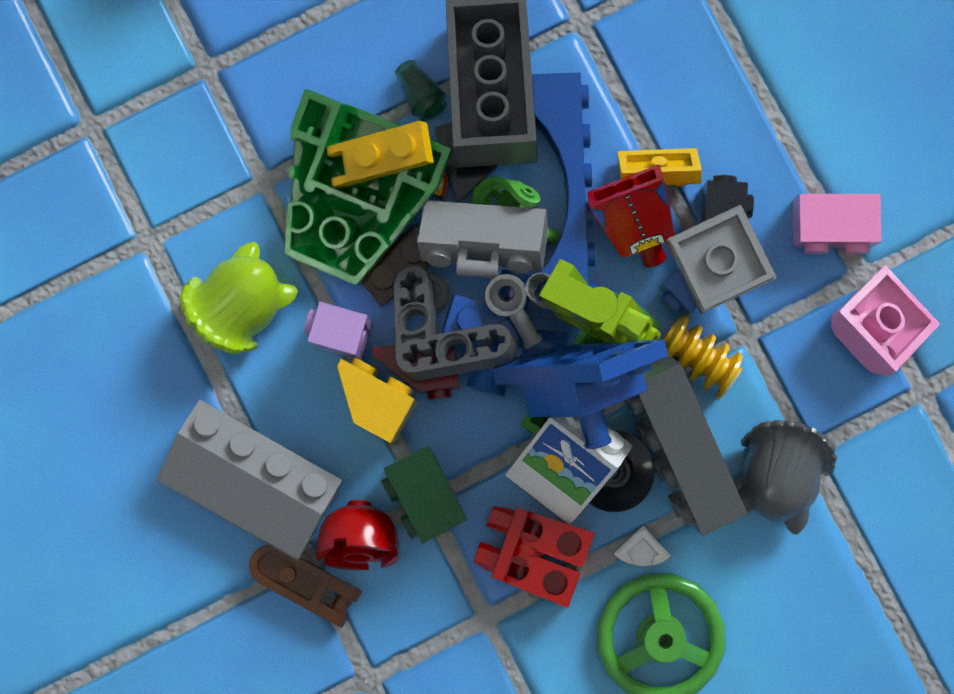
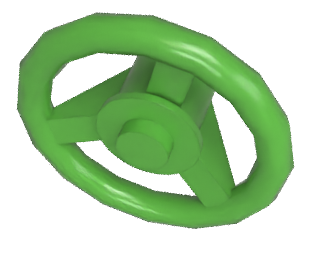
[597,573,725,694]

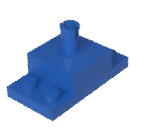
[492,339,668,449]

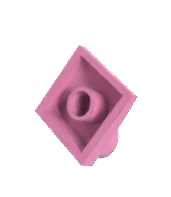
[831,265,940,377]

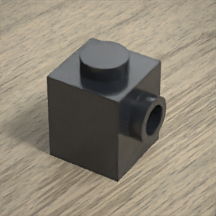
[700,175,754,223]

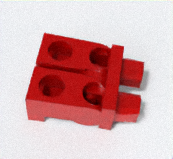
[473,506,595,608]

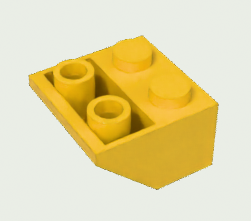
[337,357,417,445]

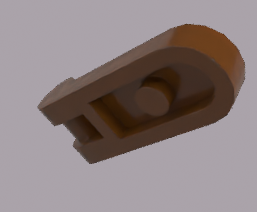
[249,545,362,628]

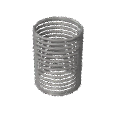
[525,273,550,309]

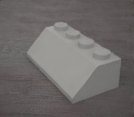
[157,399,342,561]

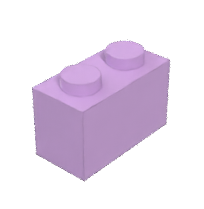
[304,301,373,361]

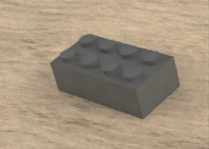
[445,0,537,168]
[623,356,748,536]

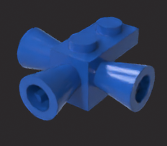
[441,269,567,398]

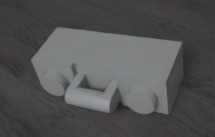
[417,201,548,278]

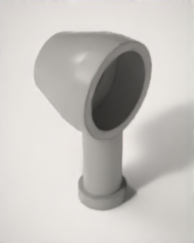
[485,274,543,349]

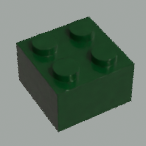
[381,446,467,544]

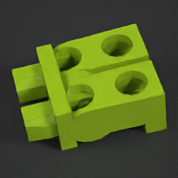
[539,259,661,343]

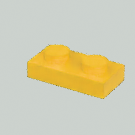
[617,148,702,187]

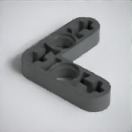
[394,266,517,381]

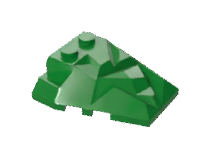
[284,89,454,285]

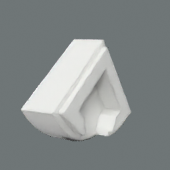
[613,526,671,566]

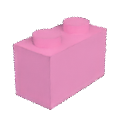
[792,194,882,255]

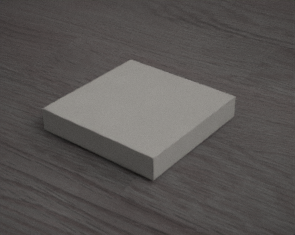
[665,205,777,314]

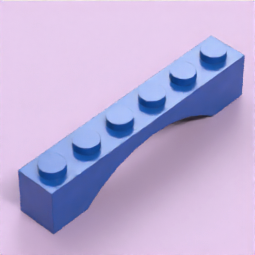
[532,72,596,318]

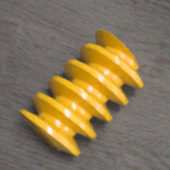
[663,315,743,401]

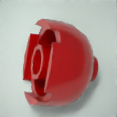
[316,500,399,571]

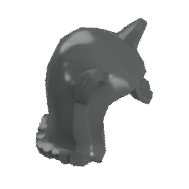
[738,420,837,535]

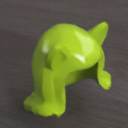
[179,241,298,354]

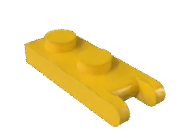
[326,121,434,188]

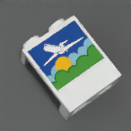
[505,417,633,525]

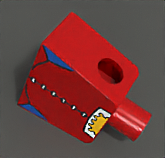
[587,164,675,268]

